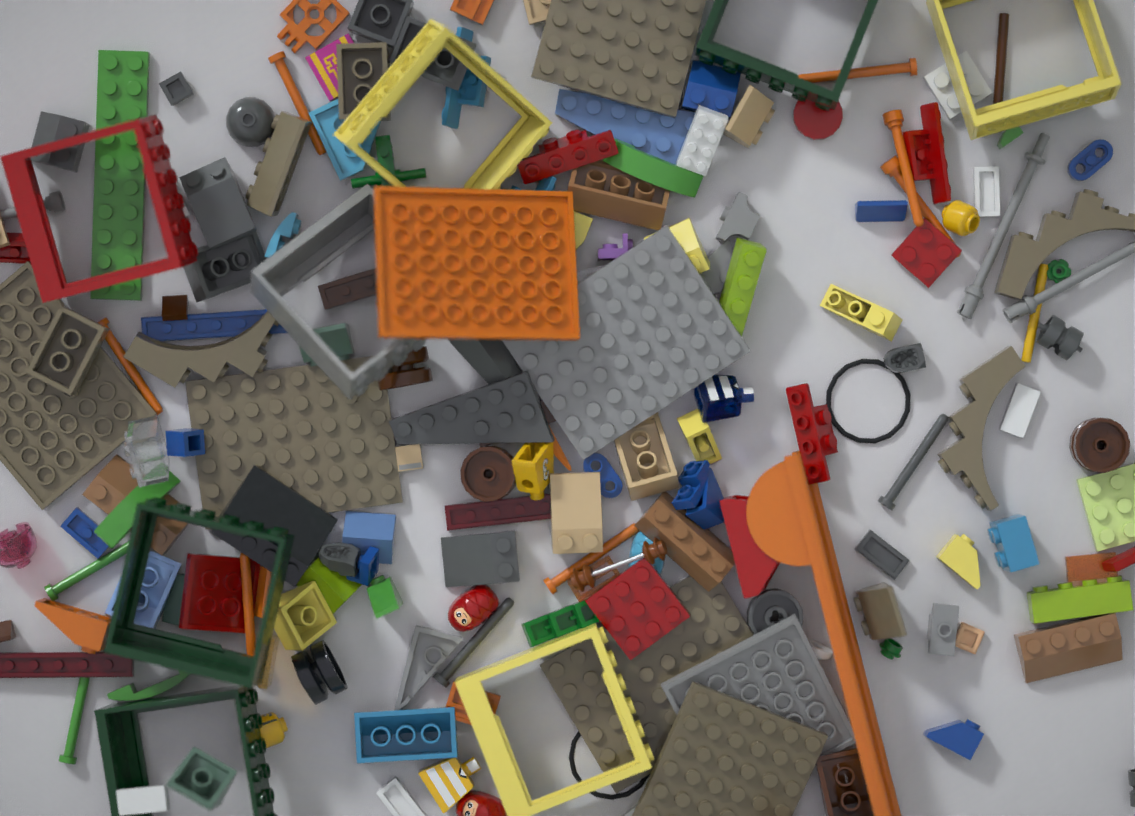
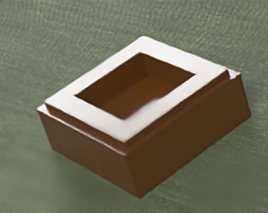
[162,295,188,321]

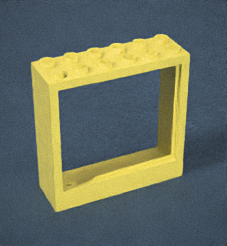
[926,0,1121,140]
[333,19,552,189]
[455,623,655,816]

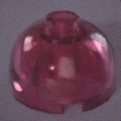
[0,522,37,569]

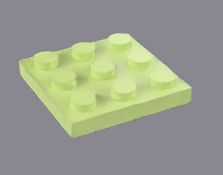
[1076,463,1135,552]

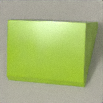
[296,558,362,614]

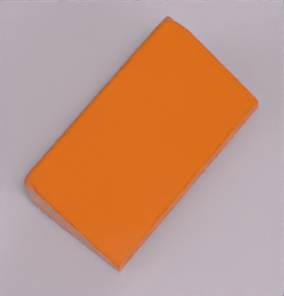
[254,566,272,618]

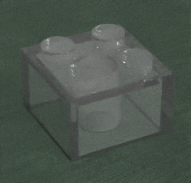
[123,415,170,487]

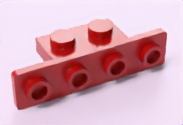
[903,102,951,204]
[517,130,619,184]
[786,383,838,485]

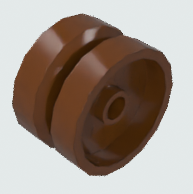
[373,346,433,390]
[1069,418,1130,473]
[460,446,516,501]

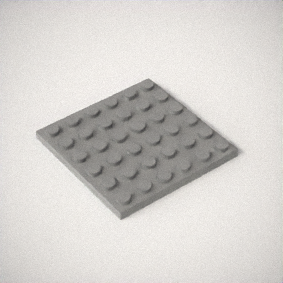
[661,614,856,756]

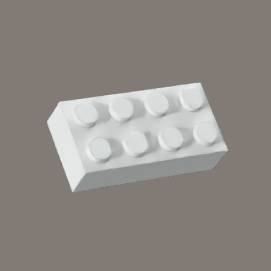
[676,105,728,176]

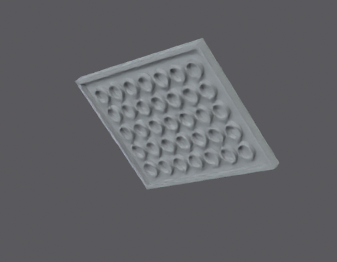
[502,225,750,460]

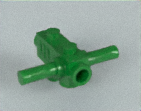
[351,135,427,189]

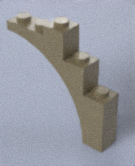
[994,189,1135,300]
[123,311,279,388]
[937,346,1026,511]

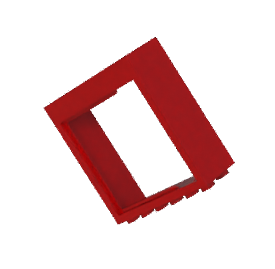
[0,115,198,303]

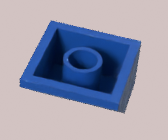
[681,60,741,120]

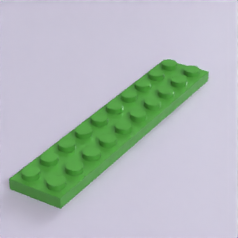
[90,50,150,301]

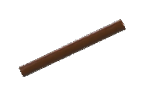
[993,13,1009,104]

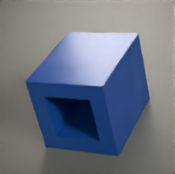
[166,428,205,457]

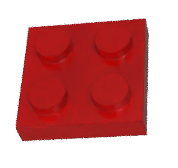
[891,217,962,288]

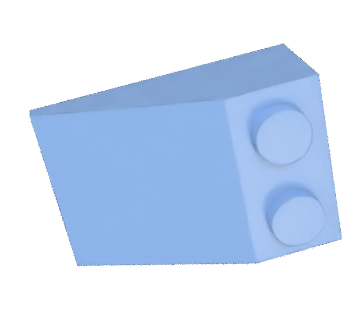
[105,550,182,629]

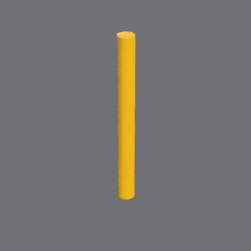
[1021,264,1048,363]

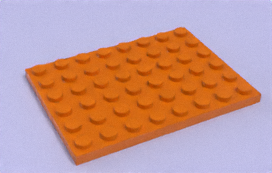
[373,186,580,341]

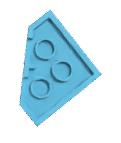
[309,99,381,181]

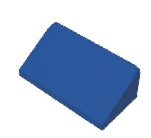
[855,200,908,222]

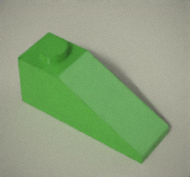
[367,575,403,619]

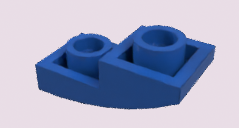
[672,460,710,510]

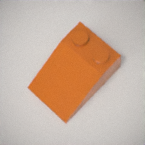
[34,598,112,654]

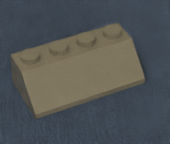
[245,111,312,217]

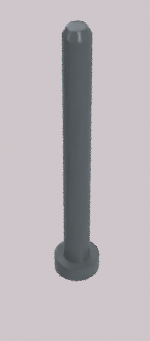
[878,414,949,510]
[433,598,514,688]

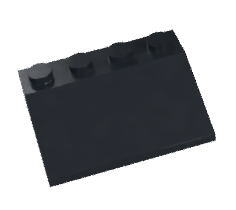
[211,465,338,587]

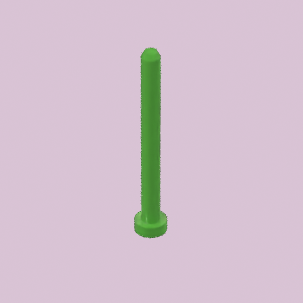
[44,541,129,601]
[59,677,90,764]

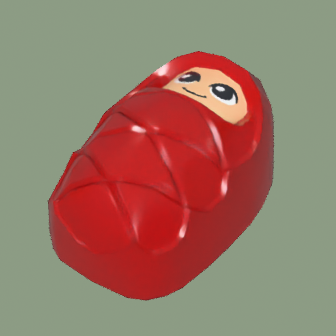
[448,584,499,632]
[455,790,507,816]

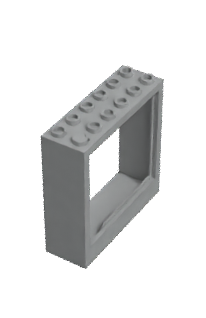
[250,184,427,400]

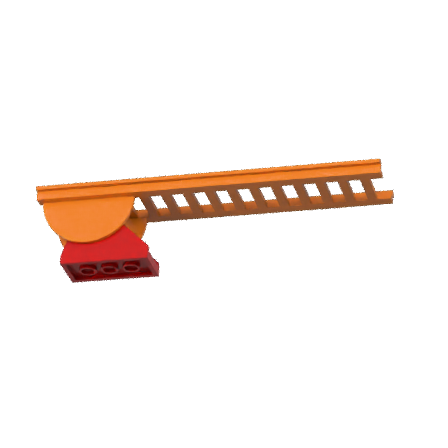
[719,451,901,816]

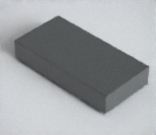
[855,529,910,580]

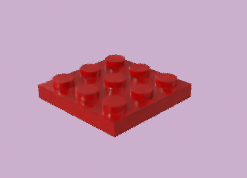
[179,553,260,633]
[585,558,691,661]

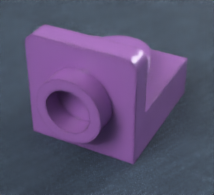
[598,233,633,260]

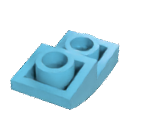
[264,212,301,258]

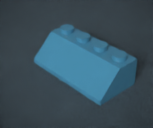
[354,707,458,763]

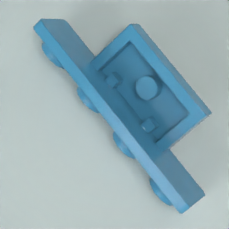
[442,27,491,129]

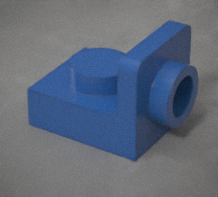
[346,546,379,586]

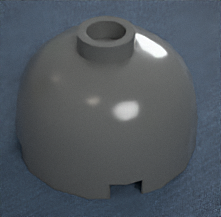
[226,97,275,147]

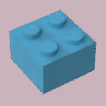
[987,514,1040,573]

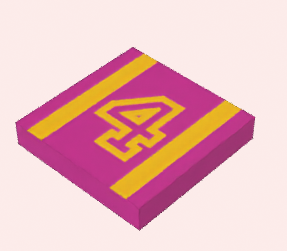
[305,33,354,102]

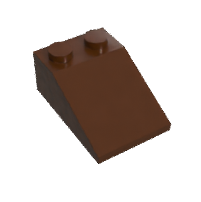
[816,748,874,816]

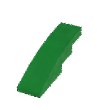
[521,599,600,647]

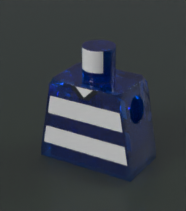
[693,375,754,423]

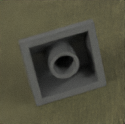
[31,111,90,173]

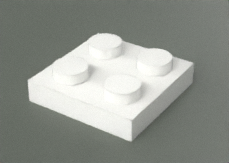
[923,51,992,120]

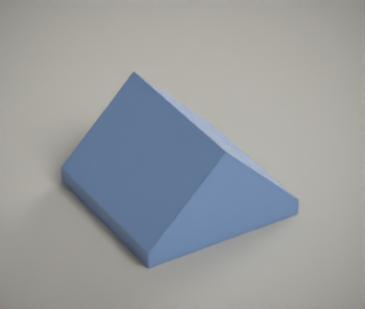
[342,511,396,564]

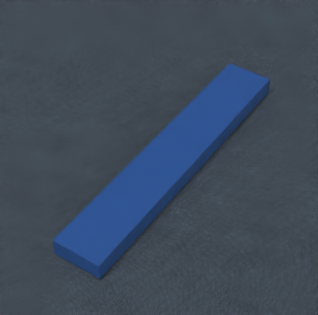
[141,309,288,341]

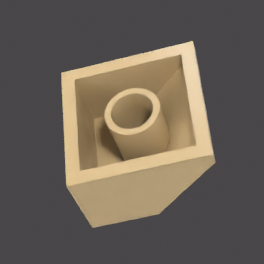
[723,85,775,148]

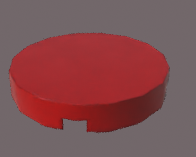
[793,99,843,140]

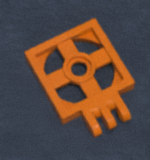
[277,0,350,54]

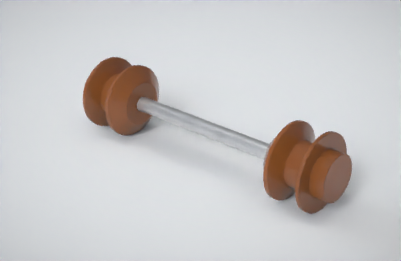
[570,537,668,592]

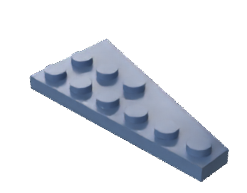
[555,89,696,165]

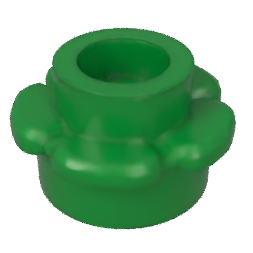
[1047,259,1071,283]
[879,638,903,660]

